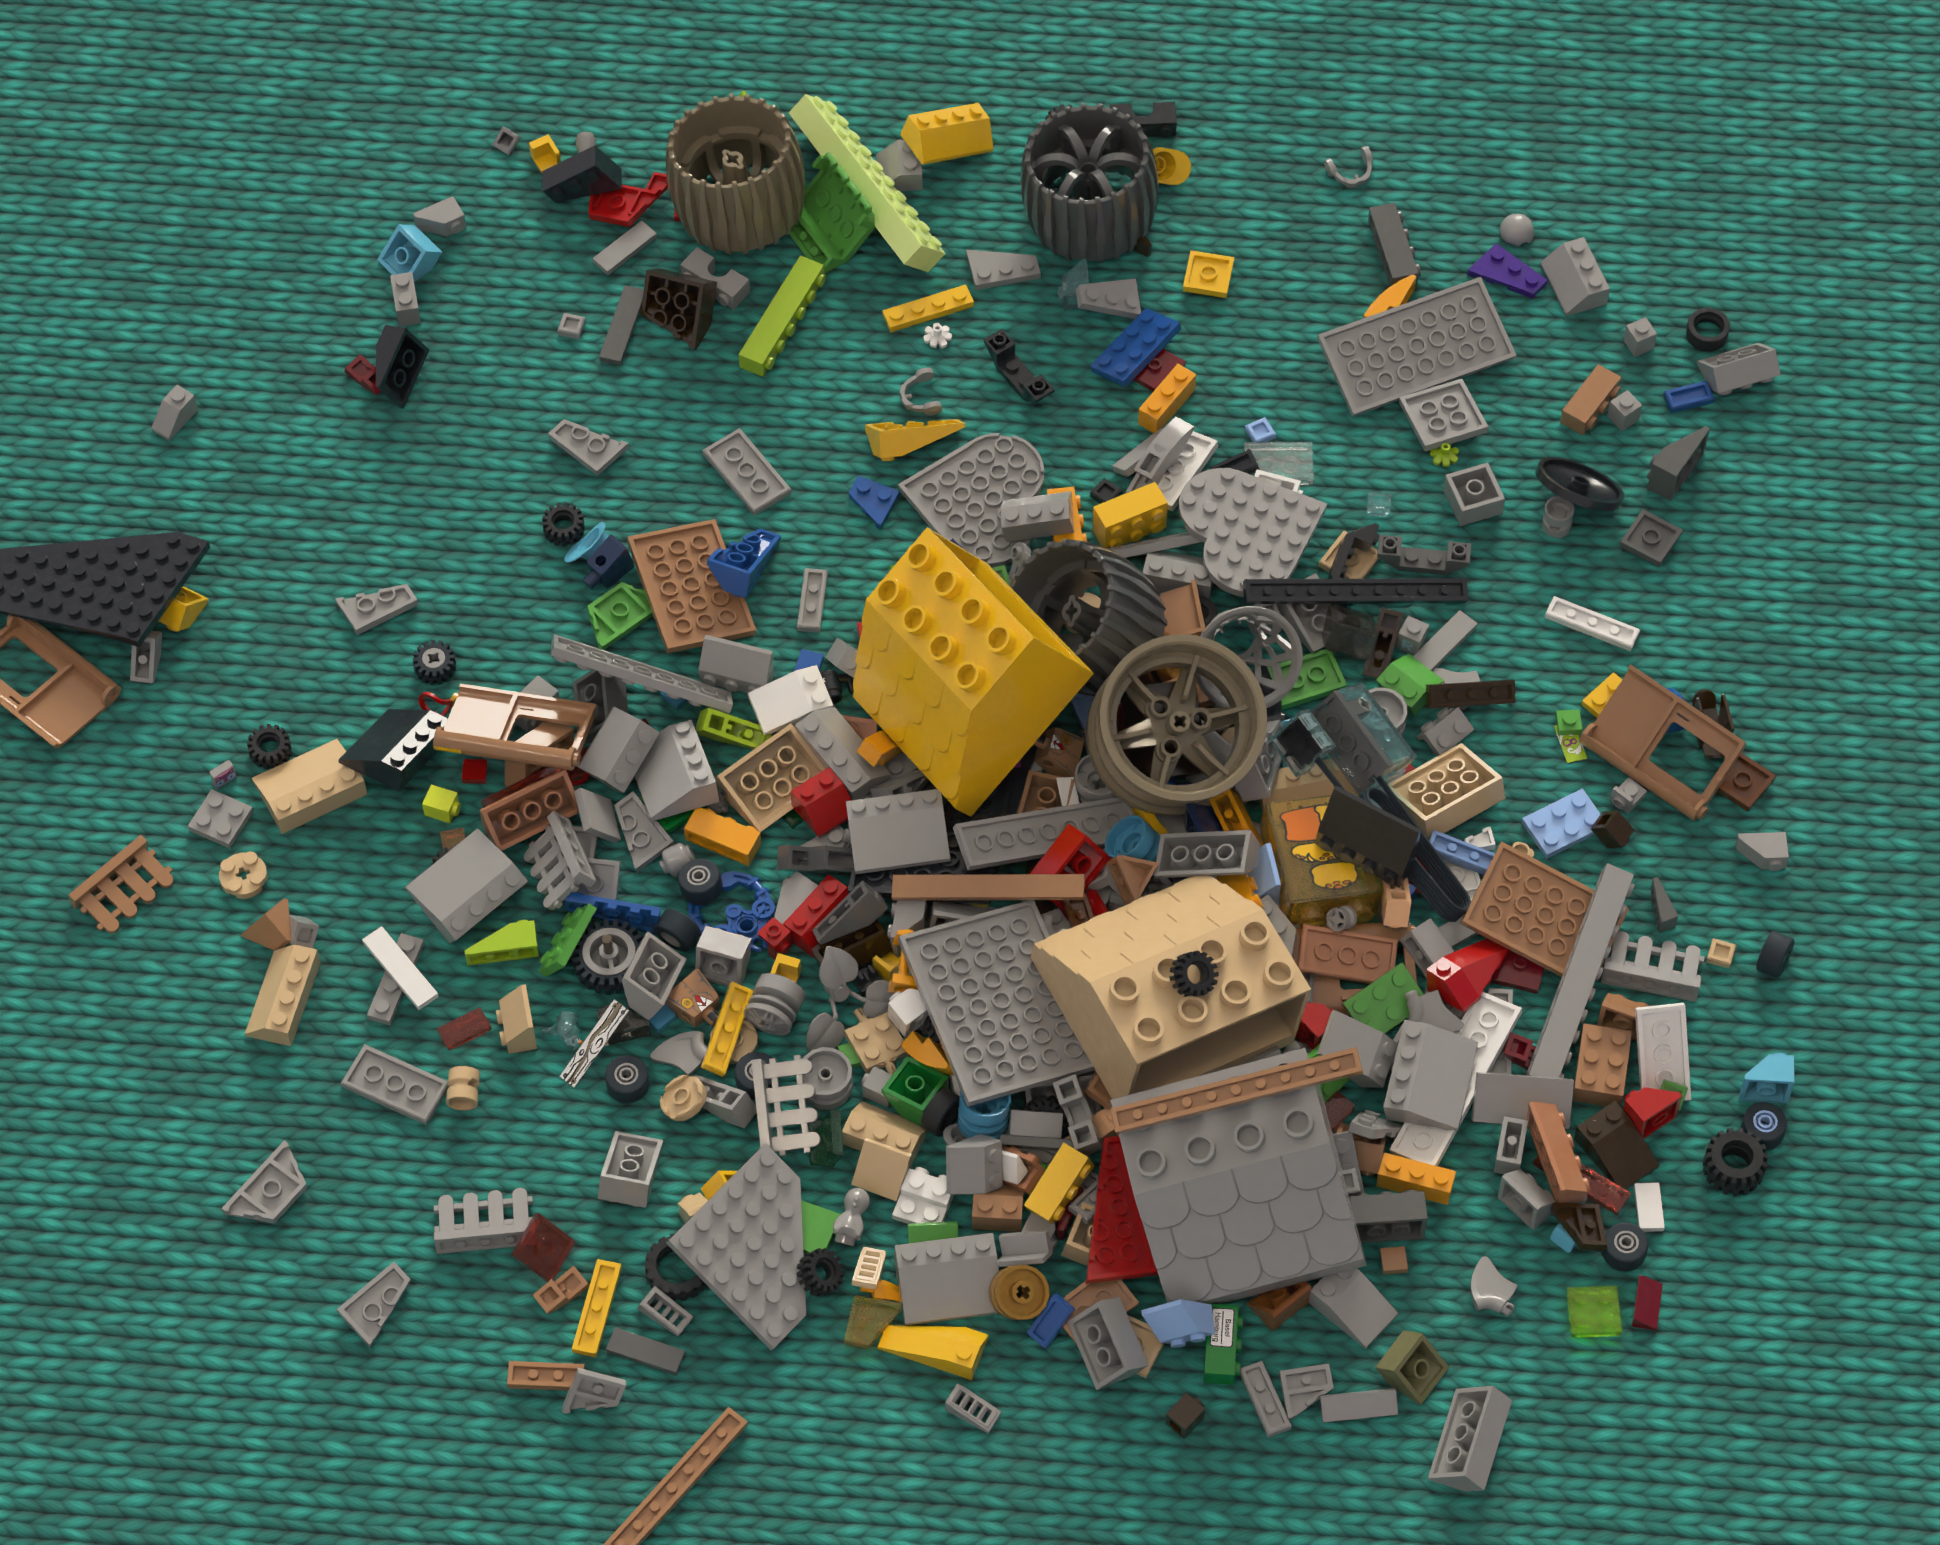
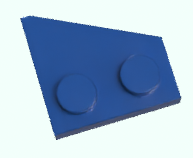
[849,475,900,530]

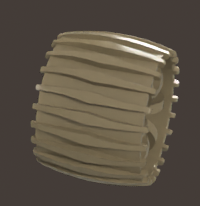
[666,94,805,254]

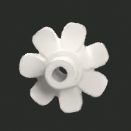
[923,323,952,349]

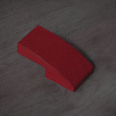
[344,354,382,396]
[1503,1032,1536,1070]

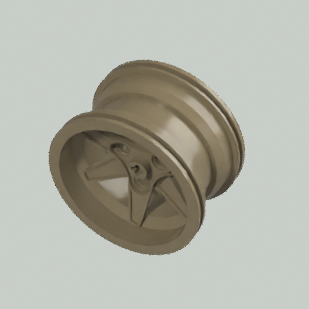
[1086,634,1267,816]

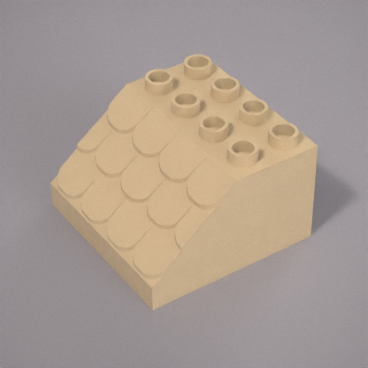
[1030,876,1311,1099]

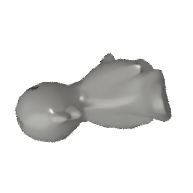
[833,1188,870,1246]

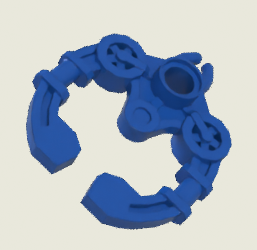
[688,871,776,953]

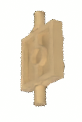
[844,1007,909,1075]

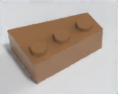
[505,722,574,792]

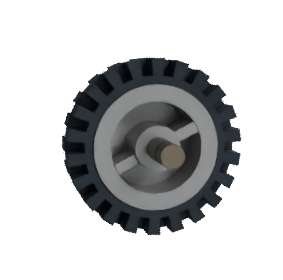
[572,919,643,995]

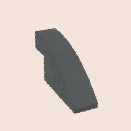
[777,845,854,875]

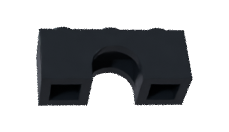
[1109,102,1177,137]

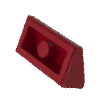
[1632,1275,1663,1331]

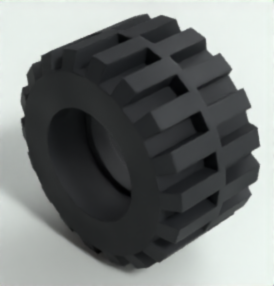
[1703,1128,1768,1196]

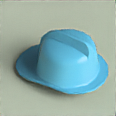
[564,522,609,563]

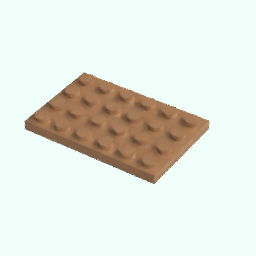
[627,519,756,654]
[1460,841,1629,977]

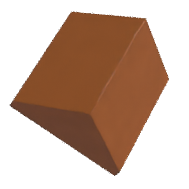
[1247,1282,1311,1332]

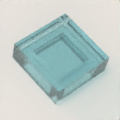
[1367,492,1391,517]

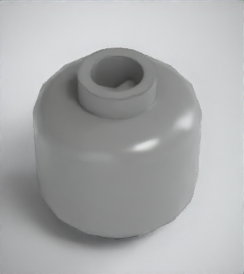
[659,842,696,878]

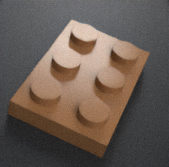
[1063,1280,1139,1347]

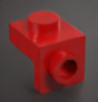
[758,918,792,960]

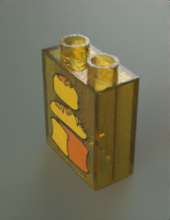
[1259,792,1384,929]

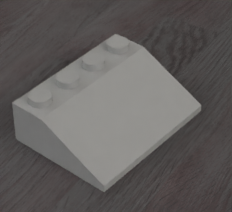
[634,720,719,821]
[846,789,950,874]
[404,828,528,943]
[1383,1020,1478,1131]
[893,1233,999,1326]

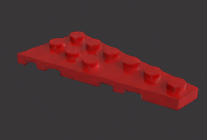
[1085,1136,1158,1284]

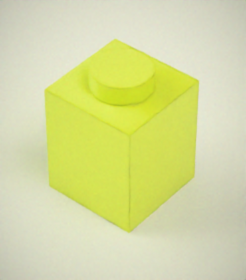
[422,785,461,824]

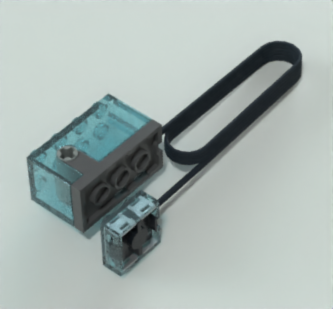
[1268,682,1471,922]

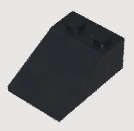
[376,325,429,409]

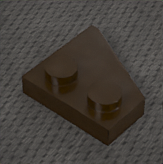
[1550,1202,1607,1251]

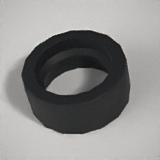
[1686,307,1730,352]
[921,1088,960,1137]

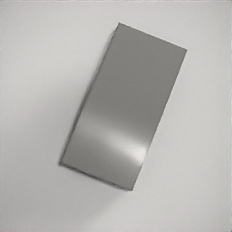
[1008,1109,1063,1138]

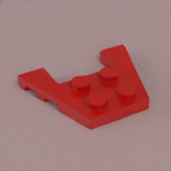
[588,172,668,227]

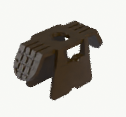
[1692,689,1734,759]

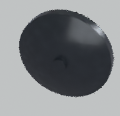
[1535,457,1624,511]

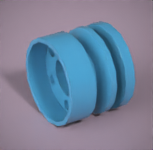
[1105,815,1161,874]
[957,1091,1011,1139]

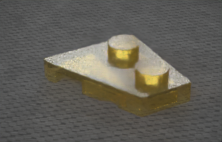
[844,1295,902,1349]

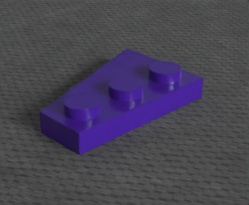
[1467,243,1548,298]

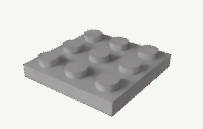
[1399,379,1488,451]

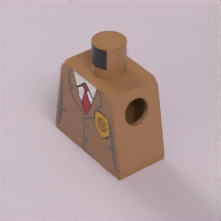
[1033,727,1085,777]
[665,968,720,1027]

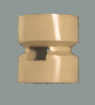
[446,1066,480,1111]

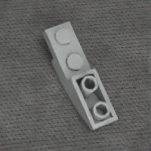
[1126,417,1195,493]

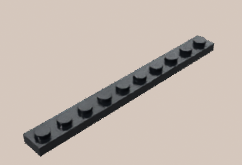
[1243,578,1469,604]

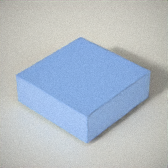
[1245,417,1276,447]

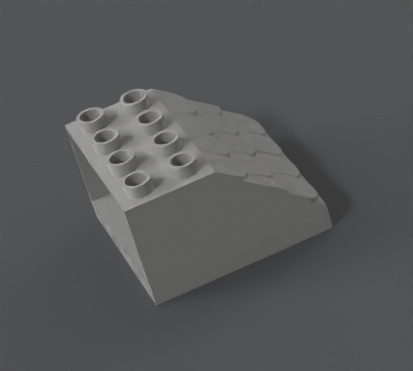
[1111,1048,1367,1304]

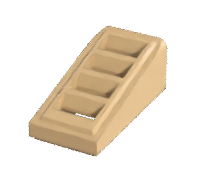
[852,1247,886,1289]

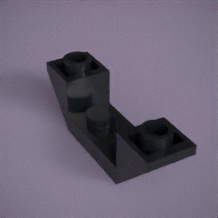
[984,329,1055,403]
[1327,523,1380,612]

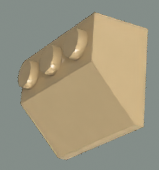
[842,1102,928,1169]

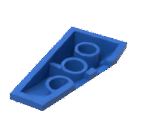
[706,529,781,598]

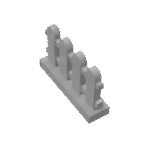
[524,811,596,910]
[1601,931,1704,1002]
[751,1055,821,1156]
[434,1188,536,1254]

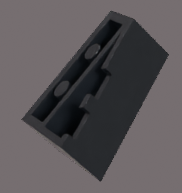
[542,145,622,203]

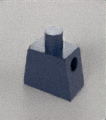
[582,534,635,590]

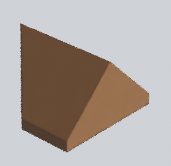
[1107,855,1159,904]
[240,898,291,951]

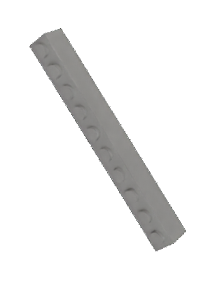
[1525,863,1634,1078]

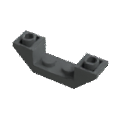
[1377,535,1471,575]

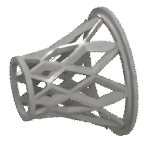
[1197,606,1303,708]

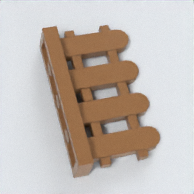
[69,835,173,934]

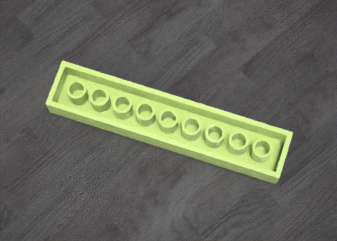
[789,94,946,272]

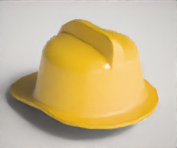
[1153,147,1191,185]

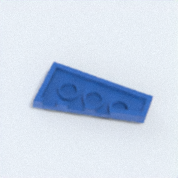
[564,892,661,935]

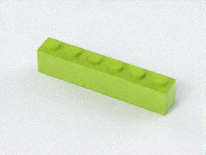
[738,255,826,377]

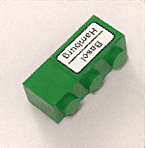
[1203,1303,1243,1385]

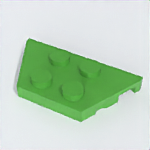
[587,582,653,650]

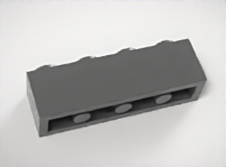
[1368,203,1421,287]

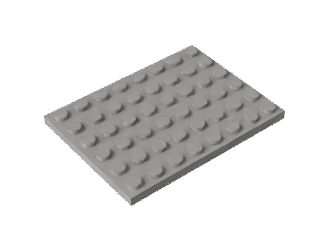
[898,900,1095,1107]

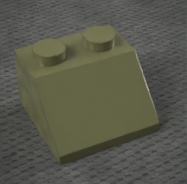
[1375,1330,1449,1405]

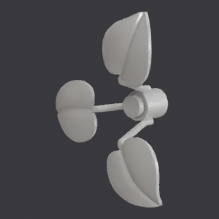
[806,946,895,1052]

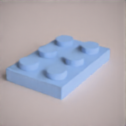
[1521,788,1600,859]

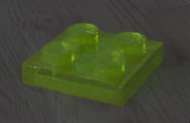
[1566,1286,1622,1338]

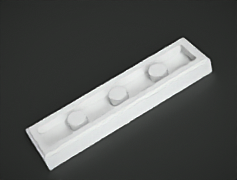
[1545,596,1640,652]
[362,926,438,1010]

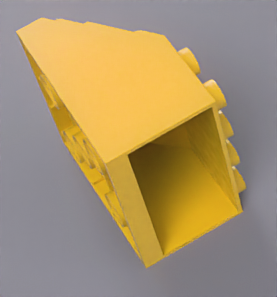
[853,527,1094,817]

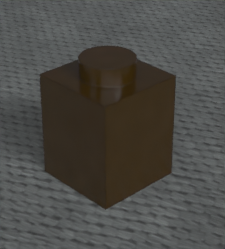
[1591,810,1634,848]
[1165,1393,1205,1439]

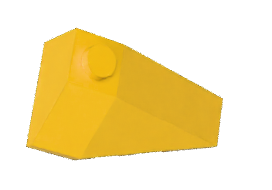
[865,419,965,461]
[878,1325,989,1380]

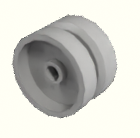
[1360,688,1407,748]
[803,1047,853,1110]

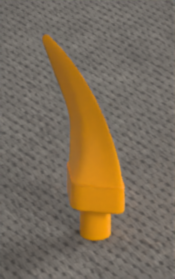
[860,1279,901,1302]

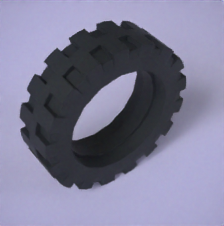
[645,1233,707,1301]

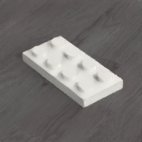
[1635,1003,1691,1100]

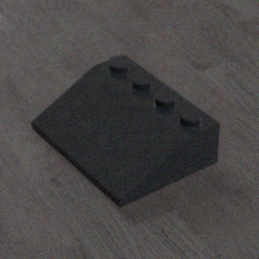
[338,709,448,791]
[1315,786,1421,888]

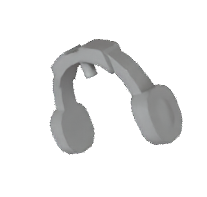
[1324,146,1373,188]
[900,367,942,416]

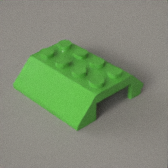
[789,152,875,273]

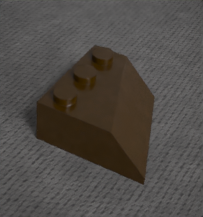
[640,268,717,350]

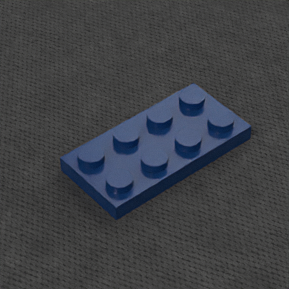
[1090,308,1181,387]

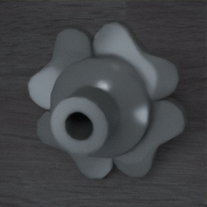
[706,790,730,814]

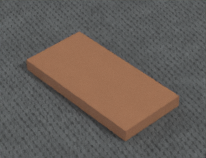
[1297,924,1398,984]

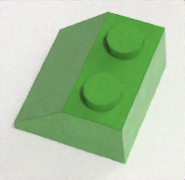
[1376,654,1444,717]

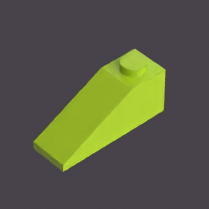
[695,708,772,750]
[465,920,539,966]

